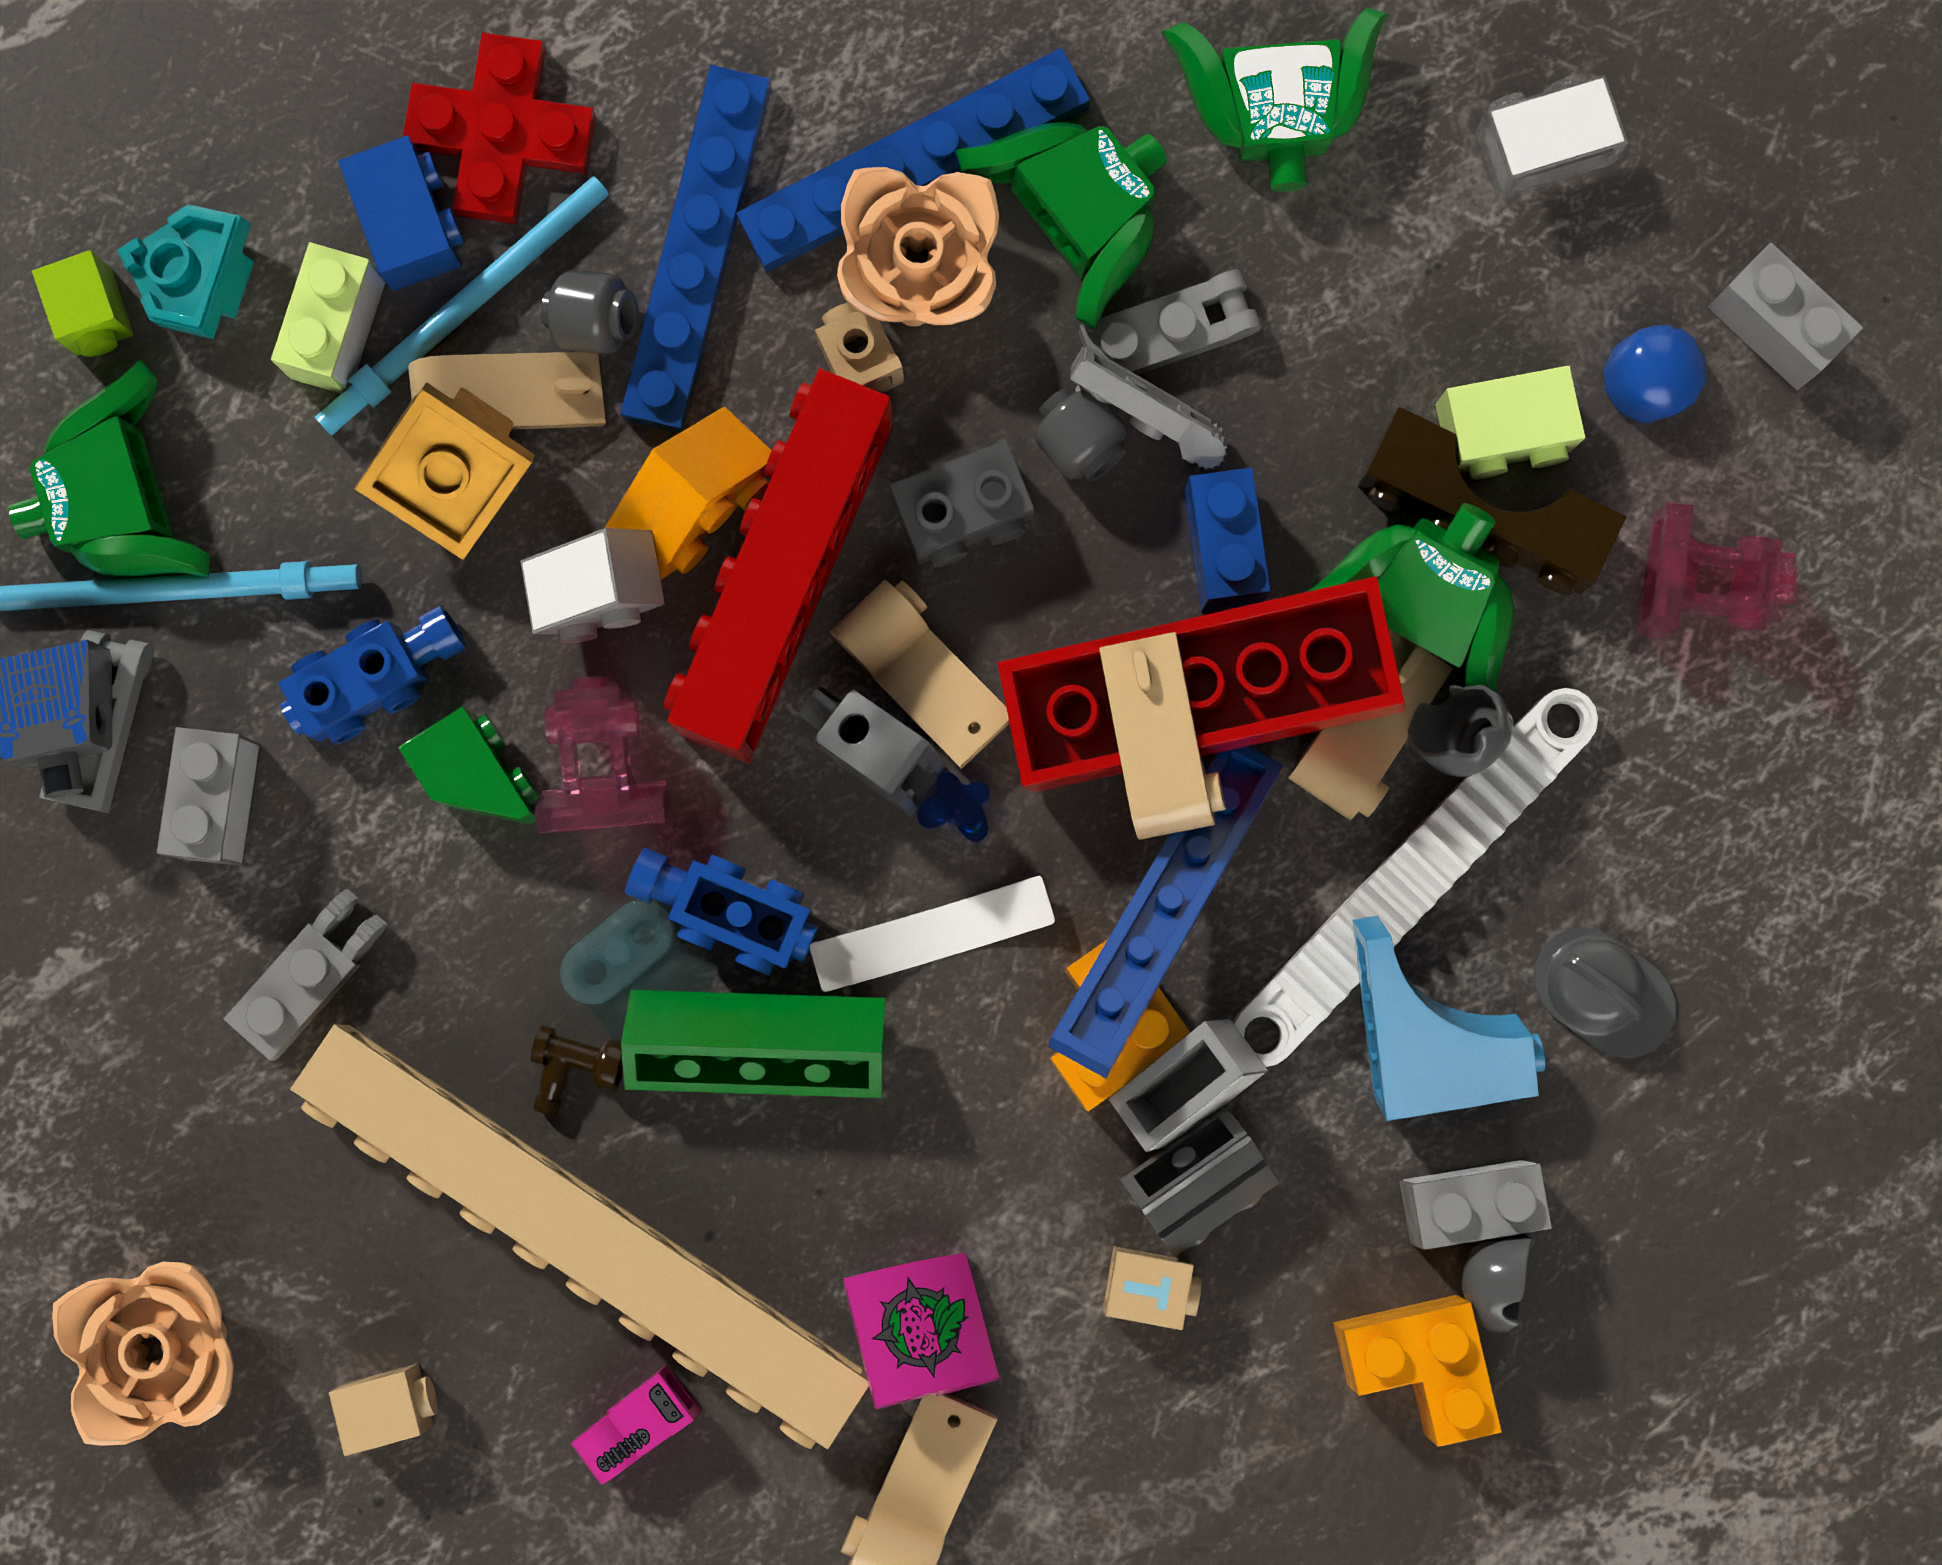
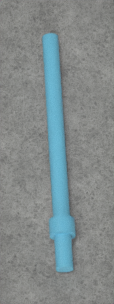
[315,176,609,436]
[0,561,362,611]

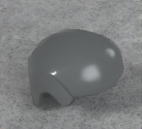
[1408,685,1513,777]
[1461,1233,1535,1333]

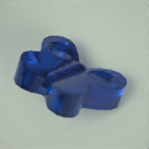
[917,772,990,843]

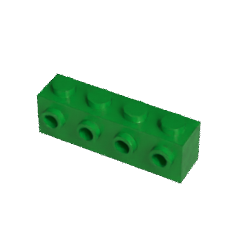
[621,990,886,1098]

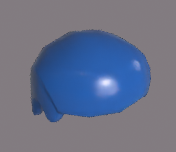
[1603,325,1707,423]

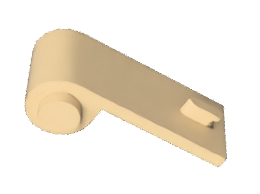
[408,352,606,430]
[830,580,1010,769]
[1288,629,1453,821]
[1099,632,1225,840]
[840,1393,998,1565]

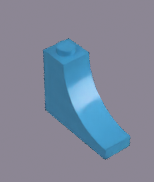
[1352,916,1545,1121]

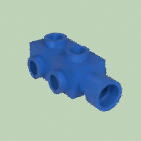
[278,605,467,745]
[625,847,818,976]

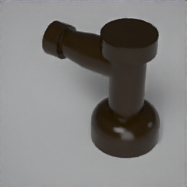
[530,1025,623,1115]

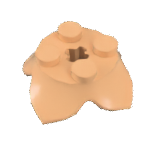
[837,167,999,326]
[52,1262,234,1446]

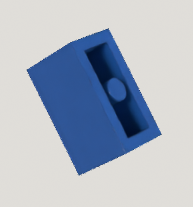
[338,135,464,292]
[1184,468,1271,612]

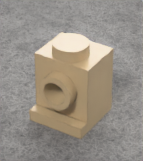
[815,303,904,393]

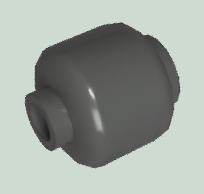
[541,270,639,354]
[1035,388,1128,483]

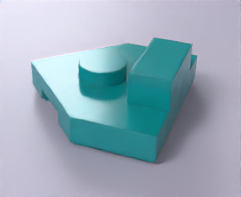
[117,204,254,339]

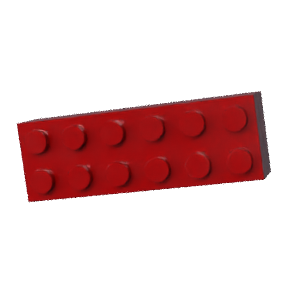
[663,368,894,765]
[997,576,1405,793]

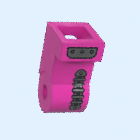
[570,1365,701,1485]

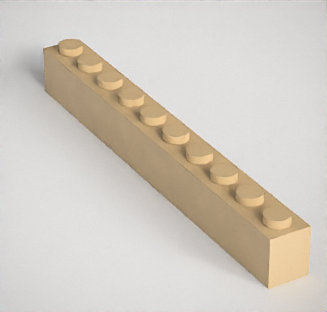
[290,1024,869,1450]

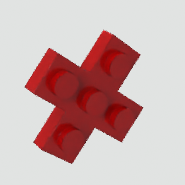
[403,32,596,225]

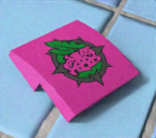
[843,1253,999,1410]

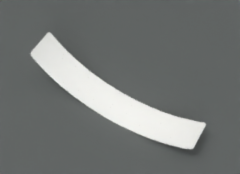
[810,876,1055,992]

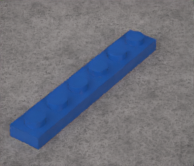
[736,47,1090,273]
[620,65,772,433]
[1048,746,1283,1079]

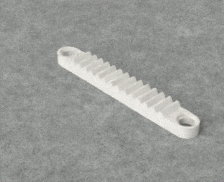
[1232,688,1598,1067]

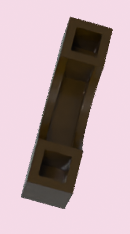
[1358,407,1627,595]

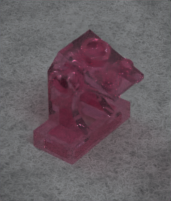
[1637,502,1799,639]
[535,677,670,834]

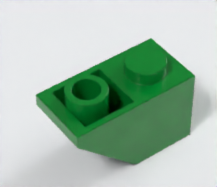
[398,706,540,824]

